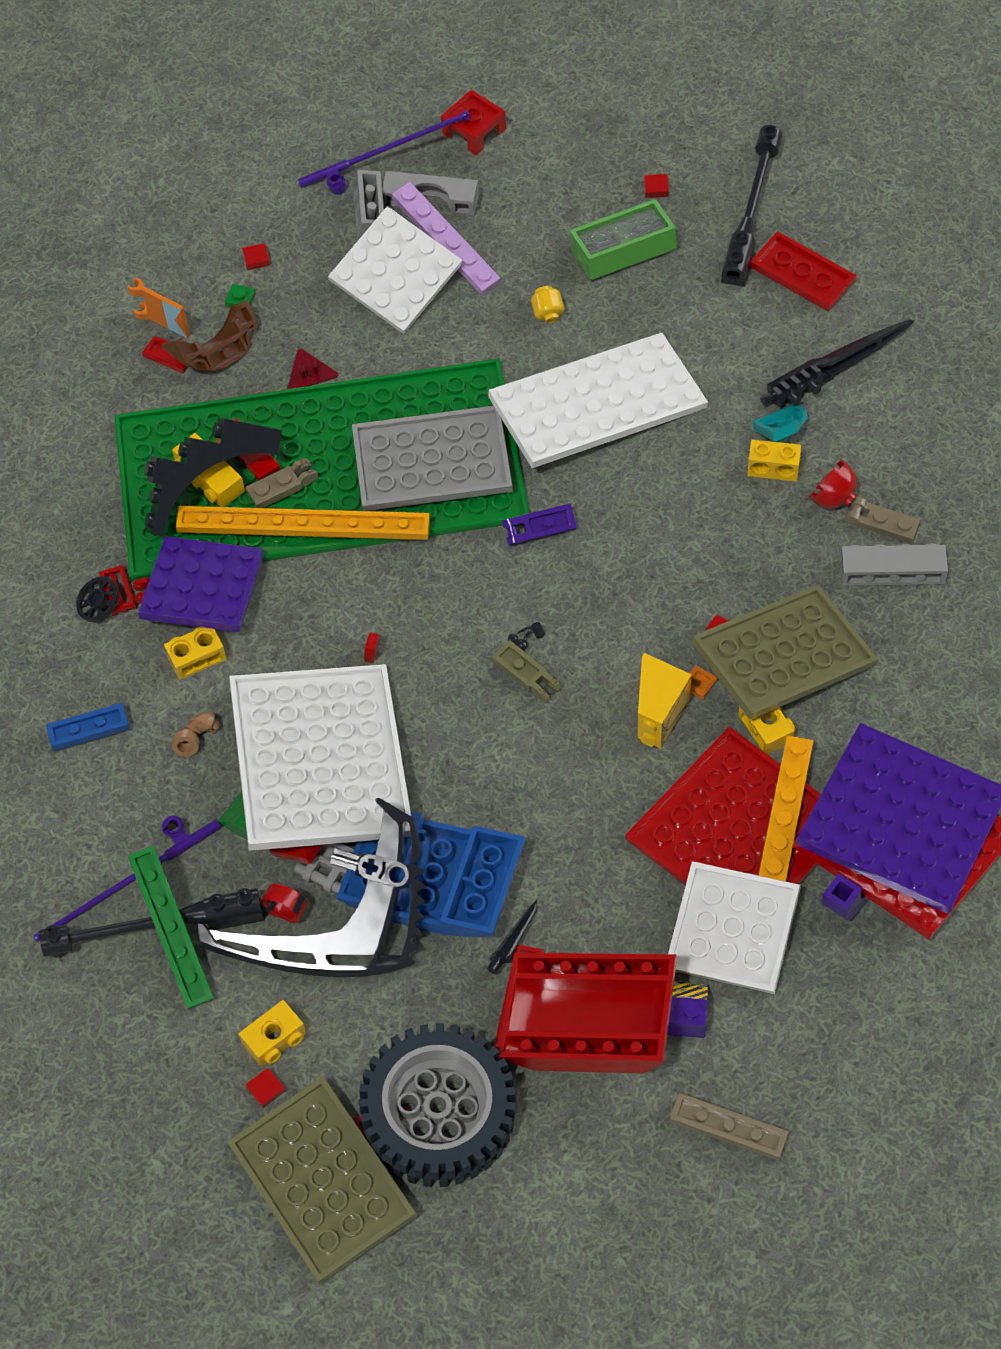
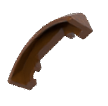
[161,300,258,371]

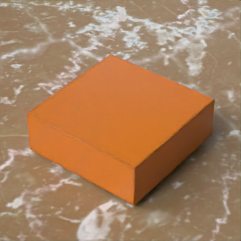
[690,665,718,700]

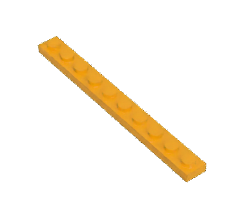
[176,506,430,540]

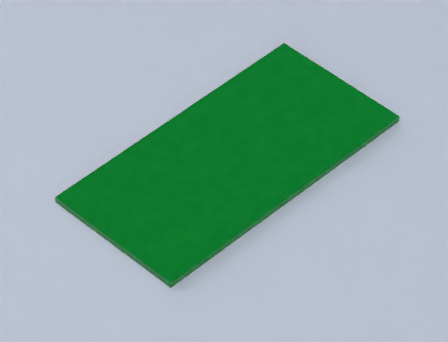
[114,358,529,582]

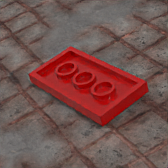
[750,231,857,312]

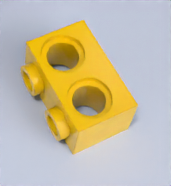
[747,439,801,482]
[164,627,227,680]

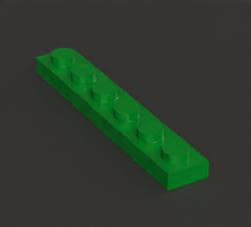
[128,845,214,1010]

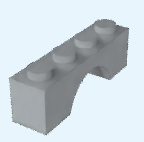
[382,171,479,216]

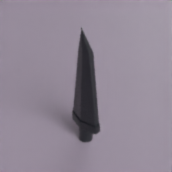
[487,899,537,974]

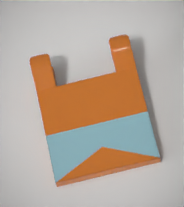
[127,278,191,339]

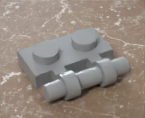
[294,843,354,893]

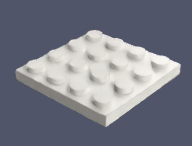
[328,206,462,334]
[668,861,801,994]

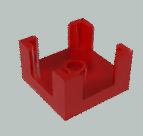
[441,89,507,156]

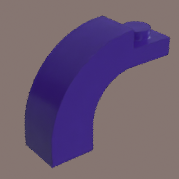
[822,874,869,920]

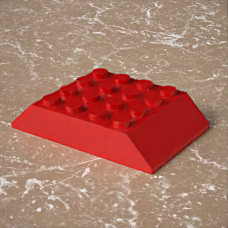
[498,952,677,1074]

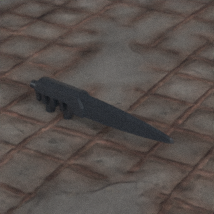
[760,319,915,408]

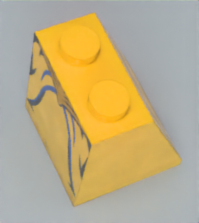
[638,653,692,749]

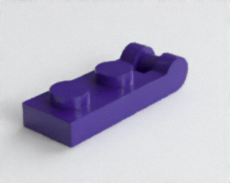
[502,503,577,546]

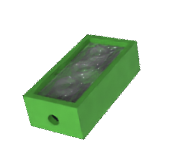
[569,199,677,280]

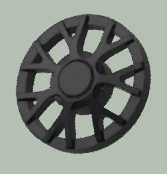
[76,577,119,622]

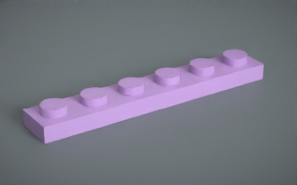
[392,182,501,295]

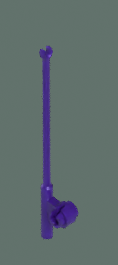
[298,110,470,194]
[34,815,221,942]

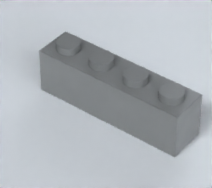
[840,543,948,585]

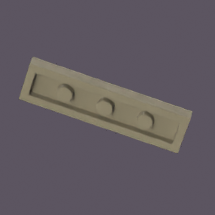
[669,1093,789,1161]

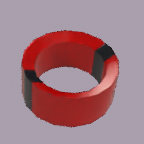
[260,883,308,923]

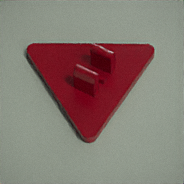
[287,348,338,389]

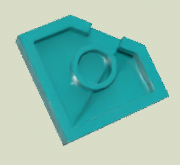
[752,404,808,442]

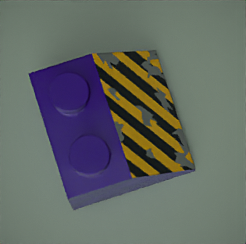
[667,982,708,1038]

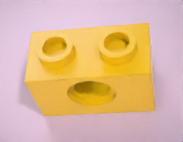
[738,706,795,755]
[238,1000,306,1068]

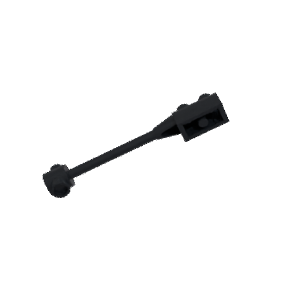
[721,125,783,287]
[39,888,264,958]

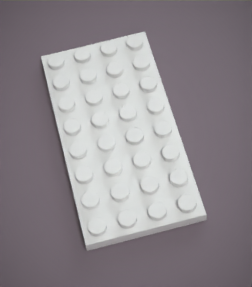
[488,333,708,468]

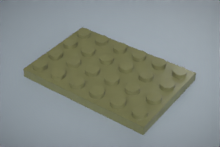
[691,585,878,720]
[227,1076,417,1284]

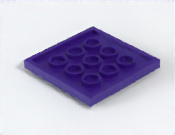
[138,536,264,632]

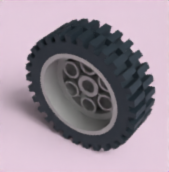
[359,1023,515,1187]

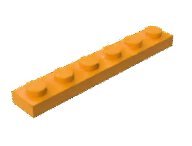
[759,735,813,882]

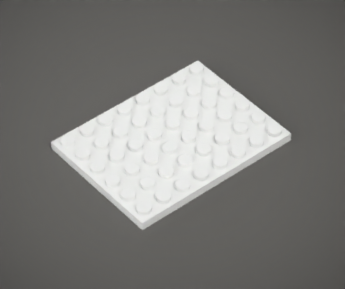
[229,664,411,851]

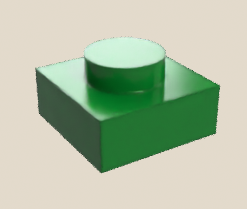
[224,284,256,308]

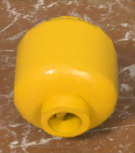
[530,286,565,324]

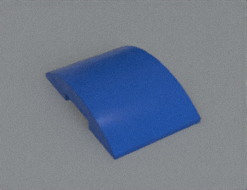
[336,812,526,937]

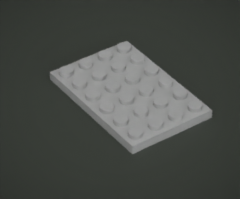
[352,406,513,511]

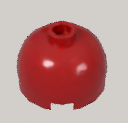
[809,459,857,509]

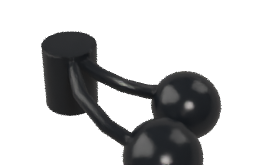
[508,622,545,651]

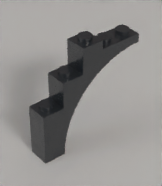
[144,417,282,536]

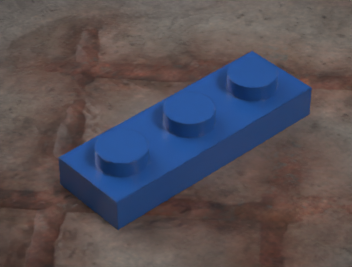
[46,703,130,751]

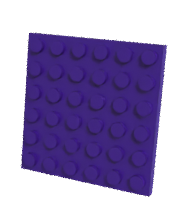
[796,723,1001,914]

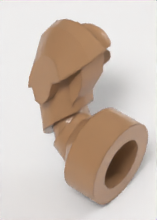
[172,712,220,757]

